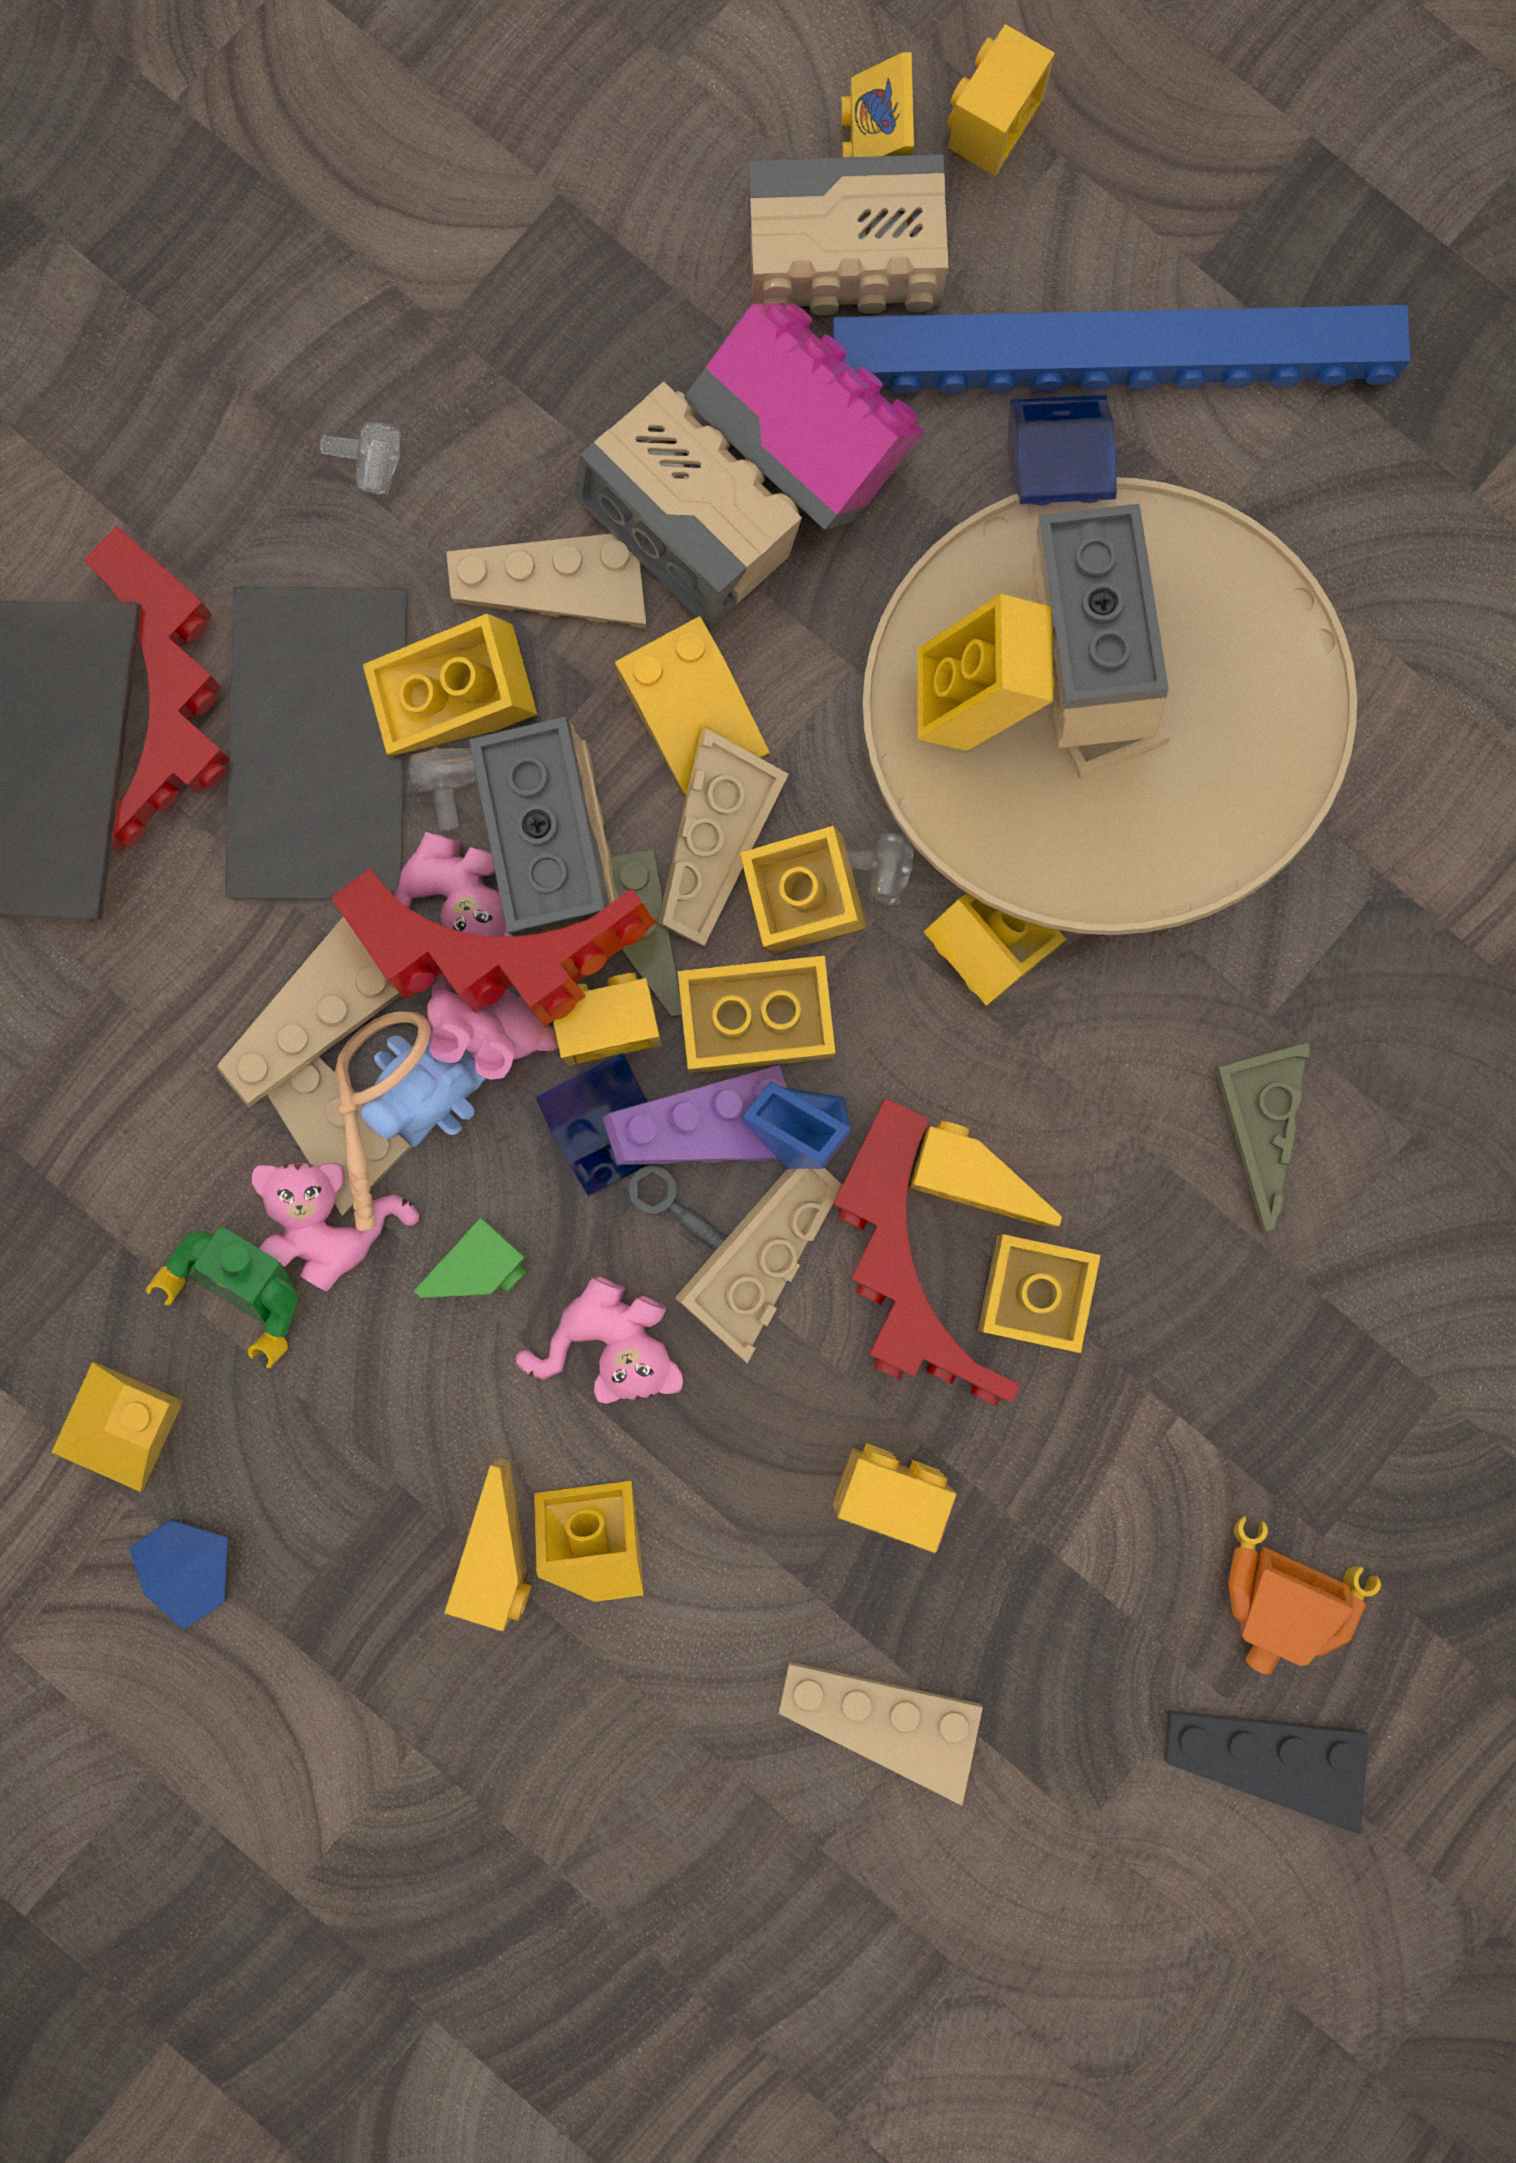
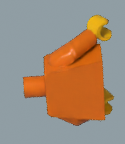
[1228,1516,1381,1675]

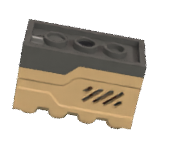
[749,154,948,315]
[575,381,802,629]
[1032,503,1169,748]
[469,716,619,937]

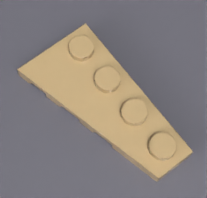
[217,916,402,1108]

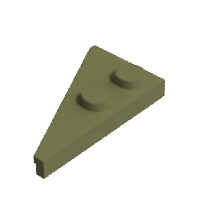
[611,849,682,1018]
[1215,1042,1310,1232]

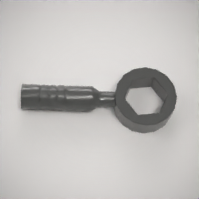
[628,1166,727,1251]

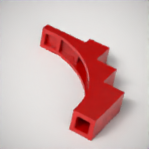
[83,525,231,852]
[331,868,656,1026]
[832,1098,1021,1406]

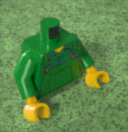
[146,1226,298,1369]

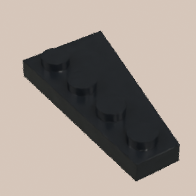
[1164,1710,1369,1835]

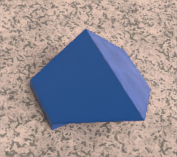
[742,1081,851,1169]
[129,1519,228,1630]

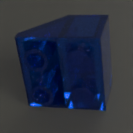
[1007,395,1117,506]
[535,1053,650,1196]

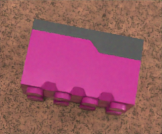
[683,302,925,530]

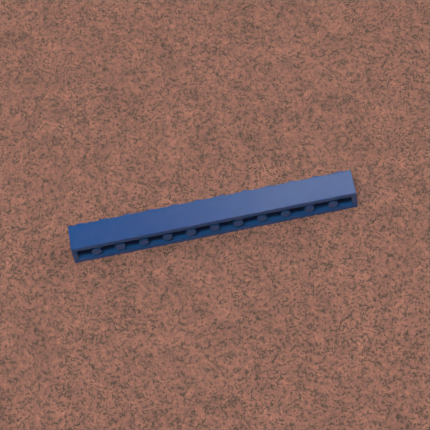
[832,305,1410,395]

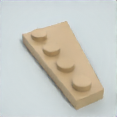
[446,534,647,629]
[658,728,789,946]
[267,1056,413,1216]
[675,1168,842,1364]
[778,1661,983,1806]

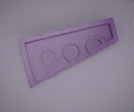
[602,1065,787,1165]

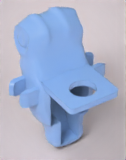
[360,1035,486,1147]

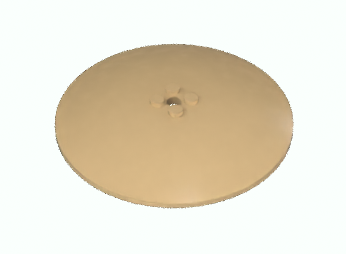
[863,477,1357,935]

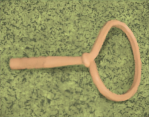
[335,1011,431,1231]

